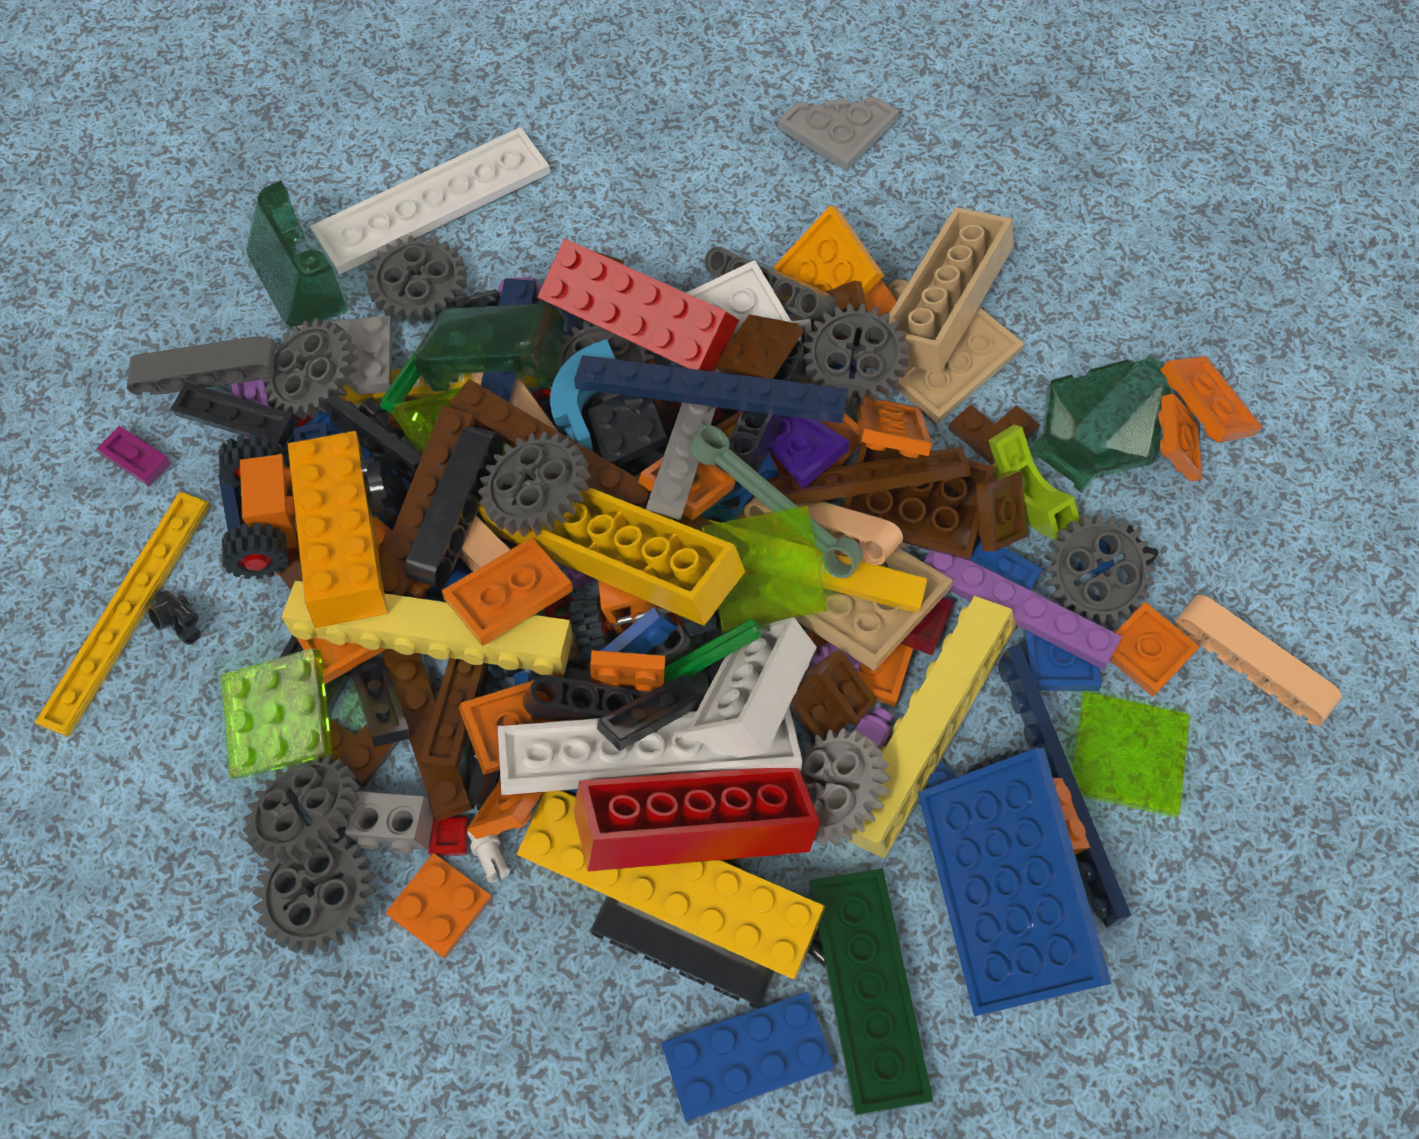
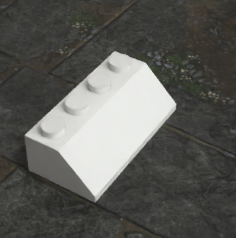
[685,617,817,758]

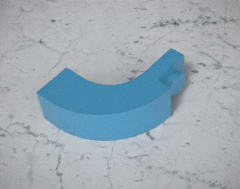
[550,339,615,452]

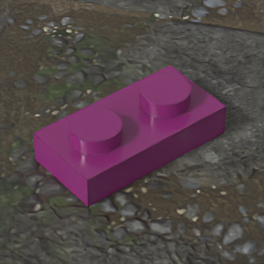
[97,426,171,487]

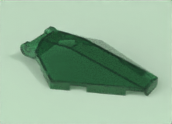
[1030,356,1171,493]

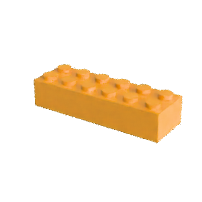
[288,431,387,629]

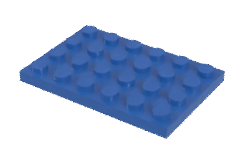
[917,748,1112,1016]

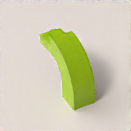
[988,424,1080,540]

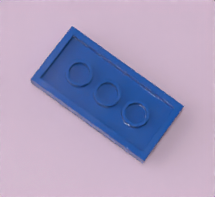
[661,992,834,1122]

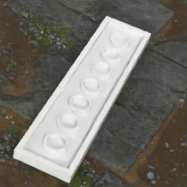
[310,127,550,275]
[497,707,802,795]

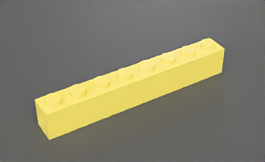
[281,581,573,675]
[846,596,1016,859]

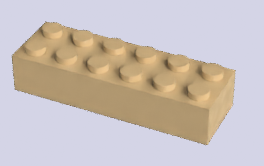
[879,207,1013,373]

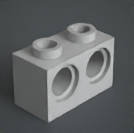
[345,791,434,854]

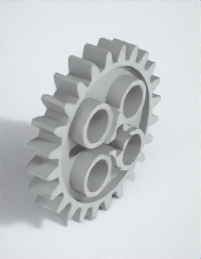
[800,728,890,846]

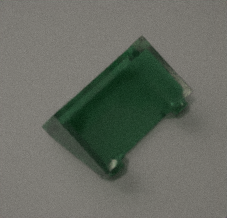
[246,181,348,331]
[414,302,564,392]

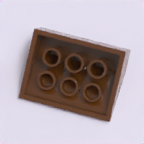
[843,442,994,560]

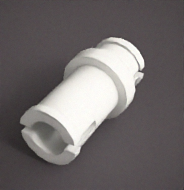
[467,831,510,883]

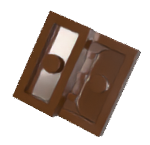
[789,650,877,742]

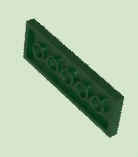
[809,868,933,1116]

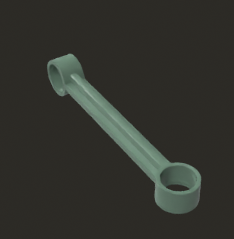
[689,425,863,578]

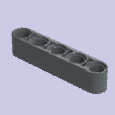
[704,246,836,322]
[126,336,276,395]

